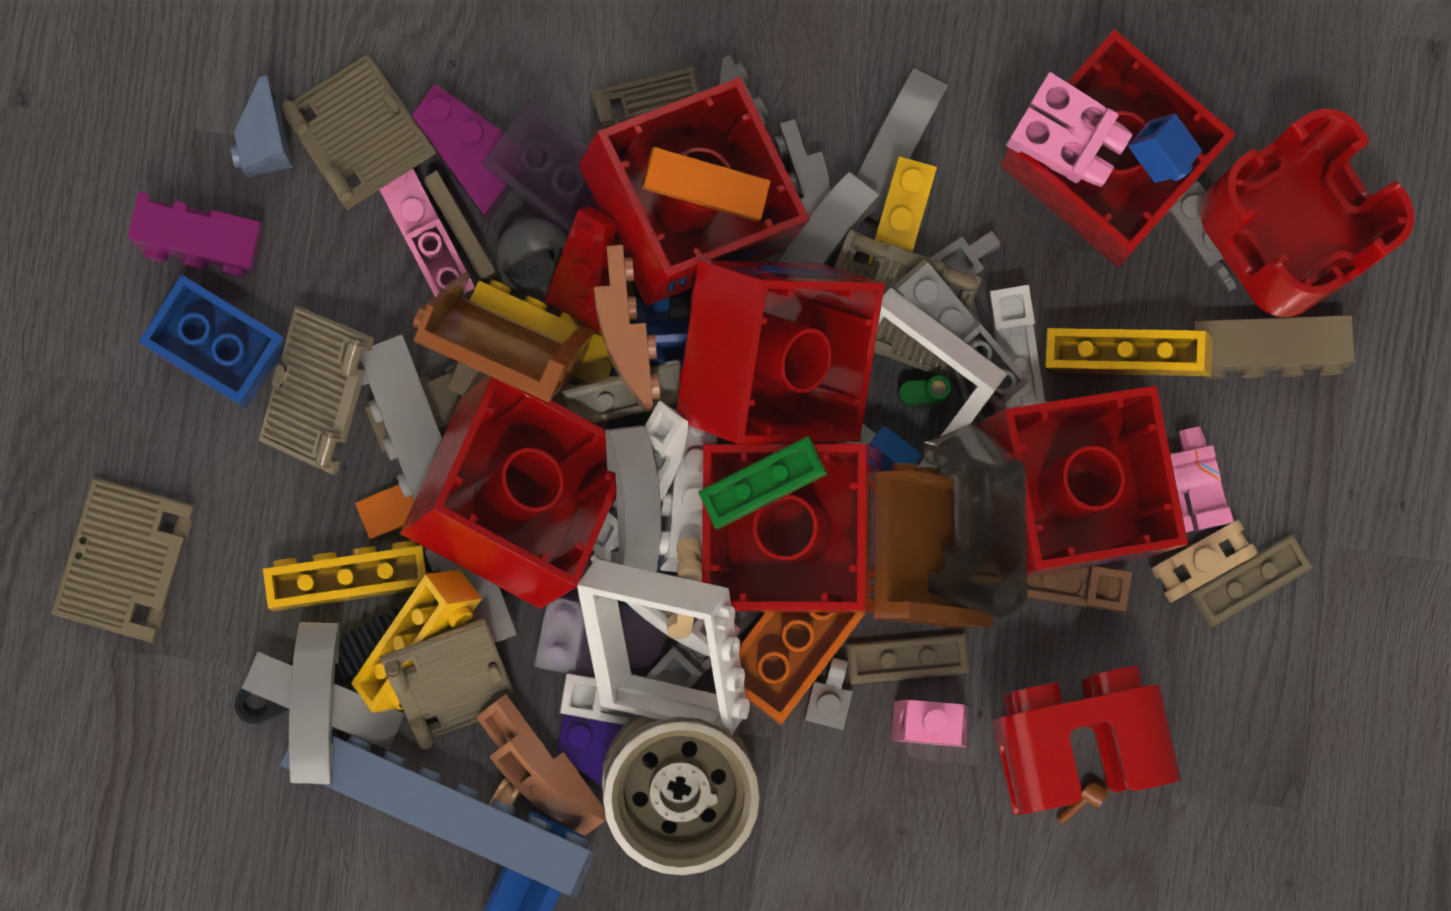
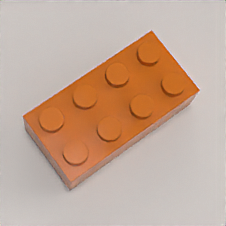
[739,612,865,726]

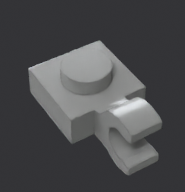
[930,231,1001,276]
[804,658,853,730]

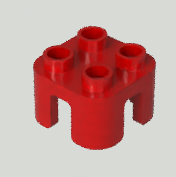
[1200,109,1415,317]
[992,665,1182,815]

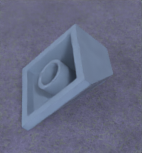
[230,76,293,178]

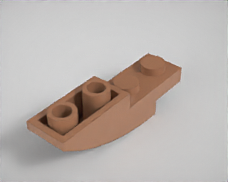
[594,245,660,411]
[476,694,606,836]

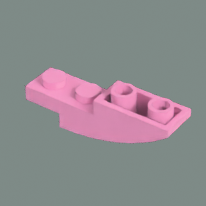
[380,169,475,297]

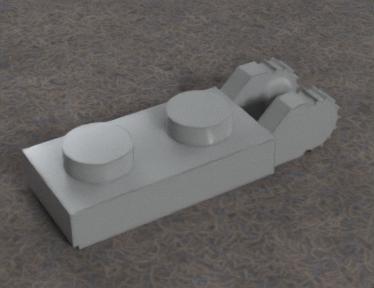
[1169,181,1236,292]

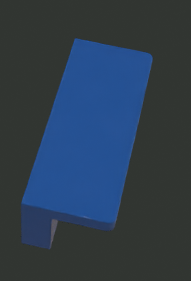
[483,811,587,911]

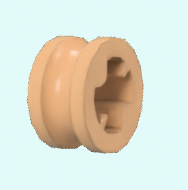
[488,777,520,807]

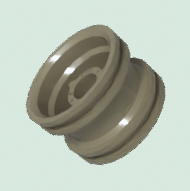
[601,715,760,876]

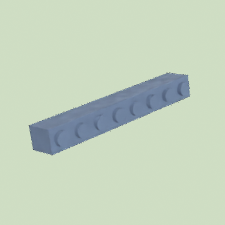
[280,727,596,898]

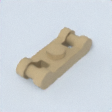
[1151,519,1259,603]
[666,538,702,639]

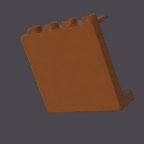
[413,272,595,402]
[874,463,993,628]

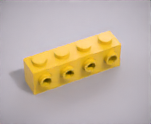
[263,541,429,611]
[351,569,482,713]

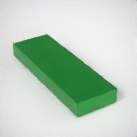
[698,436,828,530]

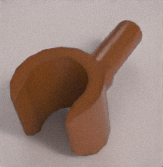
[1056,781,1108,825]

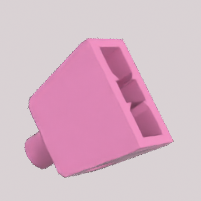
[891,700,969,747]

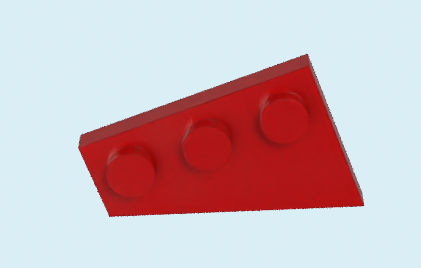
[544,206,617,332]

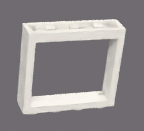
[836,288,1007,468]
[577,559,750,736]

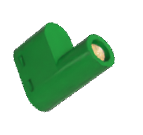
[898,375,951,408]

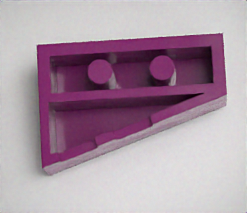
[412,84,533,223]
[127,191,265,278]

